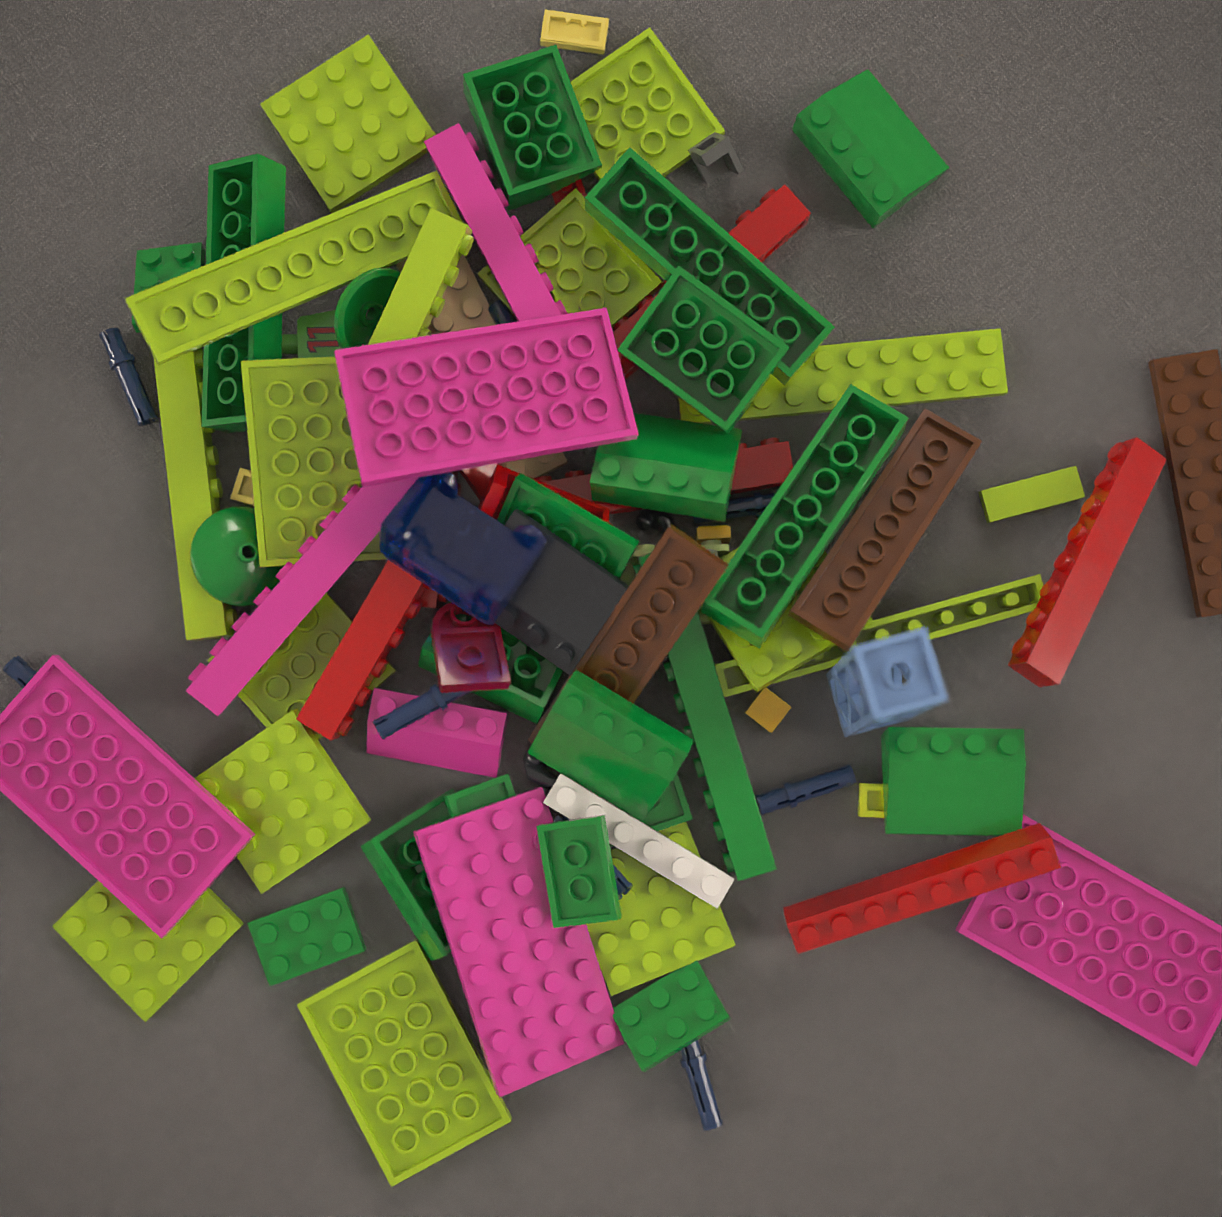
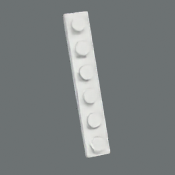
[543,773,734,908]

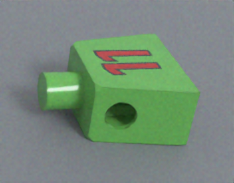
[282,310,341,358]

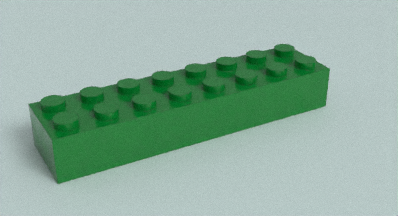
[585,147,835,385]
[202,153,286,433]
[702,384,909,649]

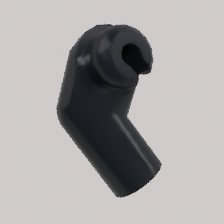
[523,749,559,791]

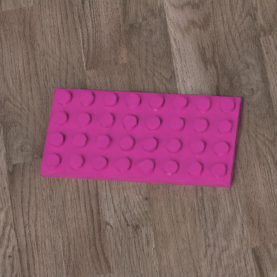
[334,308,638,487]
[0,655,256,938]
[413,787,624,1097]
[955,814,1222,1067]

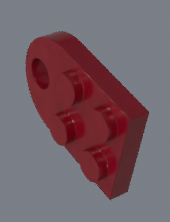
[431,600,511,693]

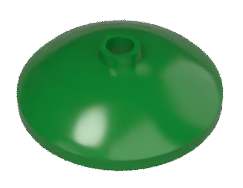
[334,268,401,349]
[190,507,284,606]

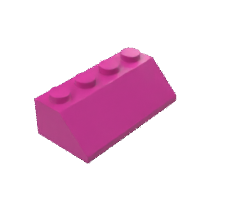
[366,688,509,778]

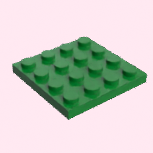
[482,473,640,579]

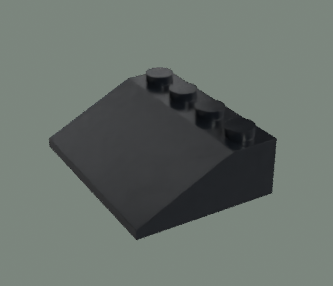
[460,508,629,675]

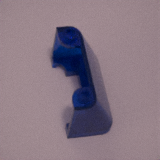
[379,472,547,625]

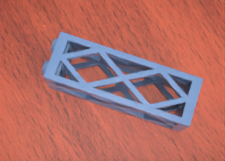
[826,627,948,738]

